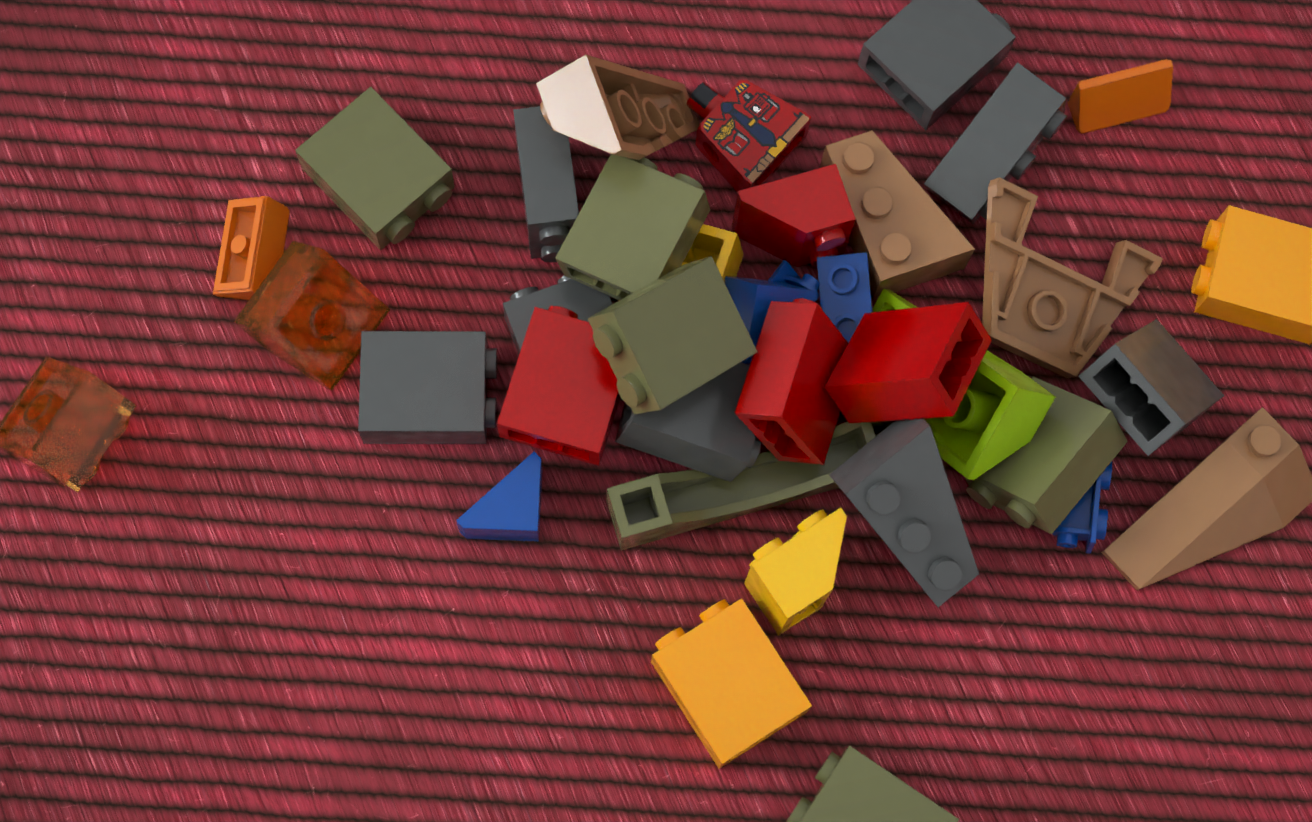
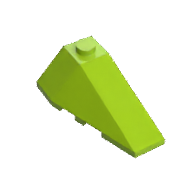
[872,288,1056,480]

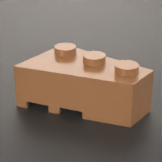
[819,130,975,300]

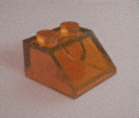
[233,241,390,390]
[0,356,137,493]

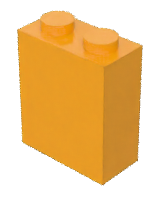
[1191,205,1312,345]
[651,598,812,769]

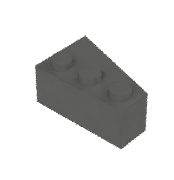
[924,62,1067,224]
[829,419,979,607]

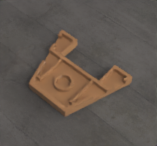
[982,177,1163,378]

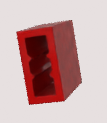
[735,298,848,465]
[825,302,992,423]
[497,306,621,466]

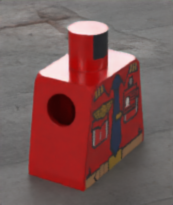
[686,80,811,193]

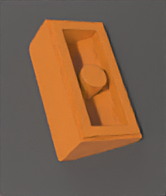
[1067,59,1173,134]
[213,196,290,302]

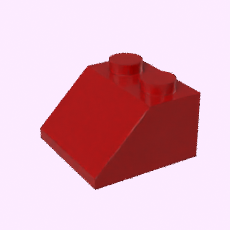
[731,164,855,268]

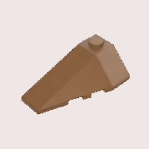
[536,55,700,160]
[1101,407,1312,591]

